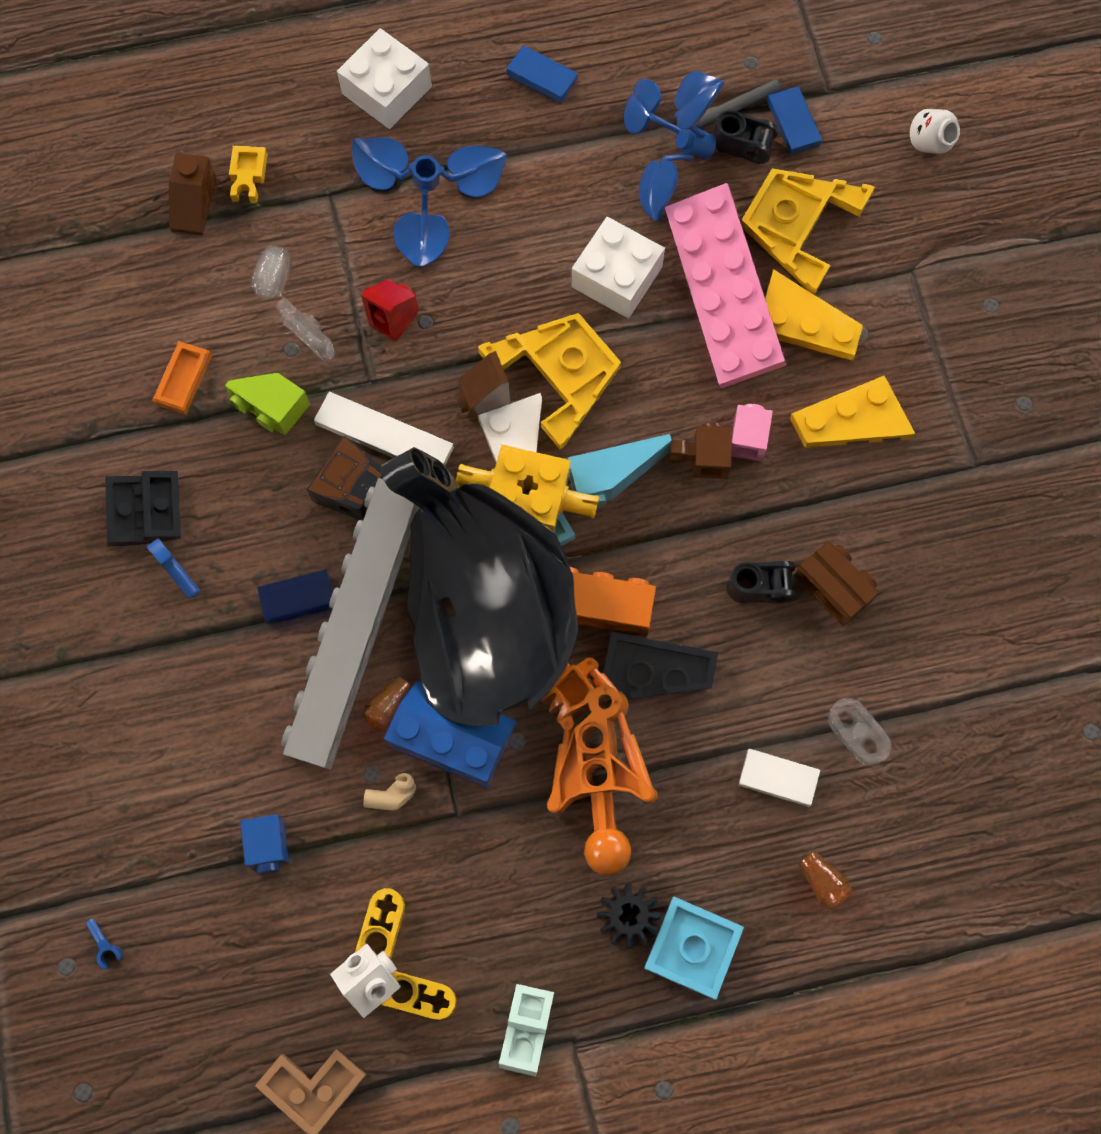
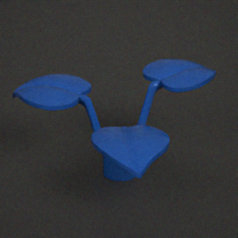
[624,71,725,222]
[352,137,507,268]

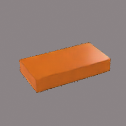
[152,341,212,415]

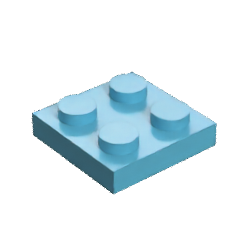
[644,896,744,1000]

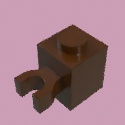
[669,423,732,479]

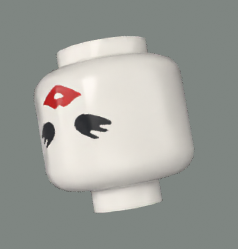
[910,109,960,154]

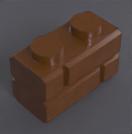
[794,541,879,627]

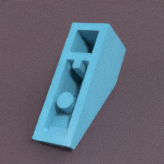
[568,434,672,508]

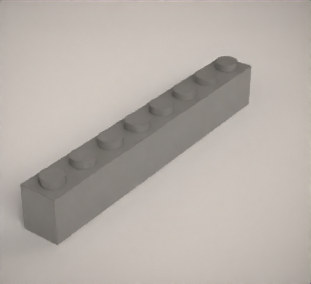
[281,478,420,770]

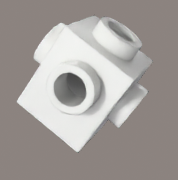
[330,944,401,1018]

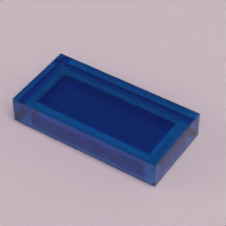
[257,569,333,624]

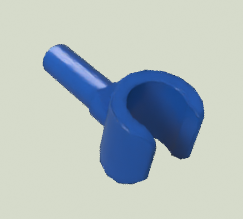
[85,919,123,969]

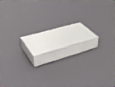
[738,749,820,807]

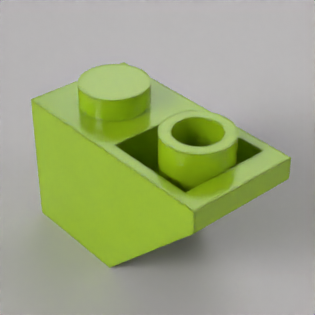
[225,373,310,435]

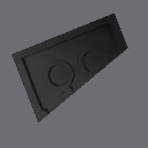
[603,632,718,702]

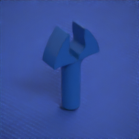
[147,538,200,599]

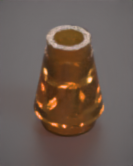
[362,676,412,732]
[799,851,853,910]

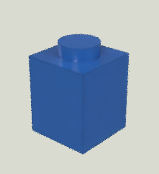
[240,814,289,874]

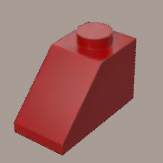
[361,279,419,341]

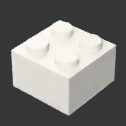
[337,28,432,129]
[571,217,665,319]

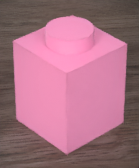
[731,404,773,462]

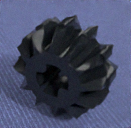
[596,883,662,950]

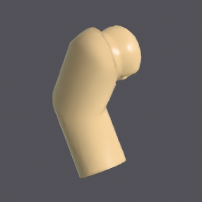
[363,773,416,811]

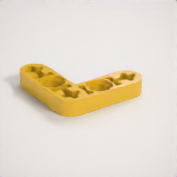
[355,888,457,1020]

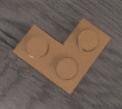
[255,1049,367,1134]

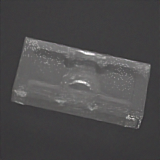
[275,297,335,362]

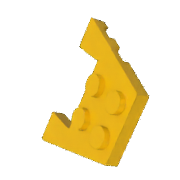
[741,168,875,295]
[478,313,621,450]

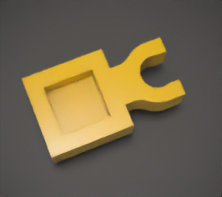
[229,146,268,203]

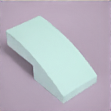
[498,984,554,1077]

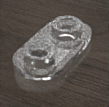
[828,698,891,766]

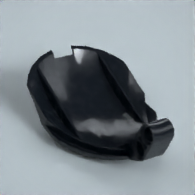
[381,447,579,727]

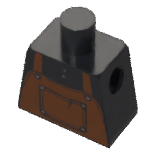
[307,436,383,520]

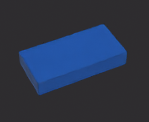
[506,45,578,103]
[767,86,822,155]

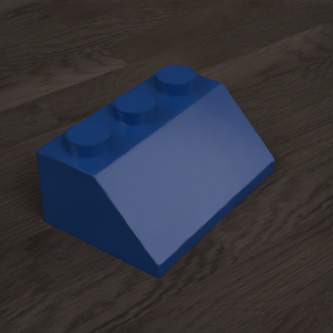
[384,680,517,789]

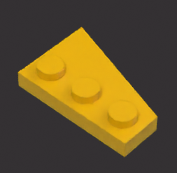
[765,270,863,361]
[790,376,915,448]

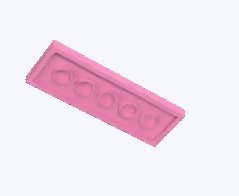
[665,183,786,388]

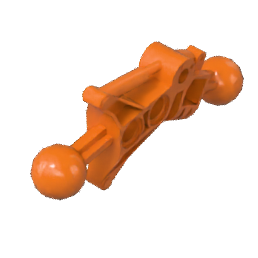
[541,658,658,876]

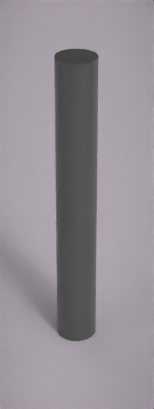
[695,79,781,129]

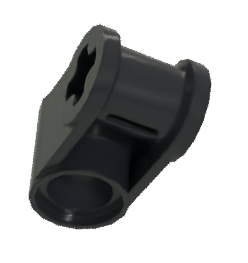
[713,110,778,164]
[726,561,797,604]

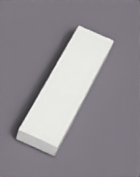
[314,391,454,465]

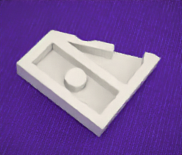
[478,393,542,462]

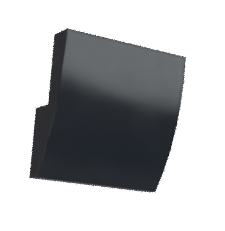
[105,471,181,547]

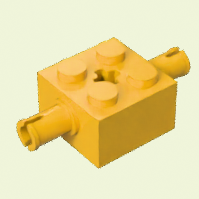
[456,444,599,533]

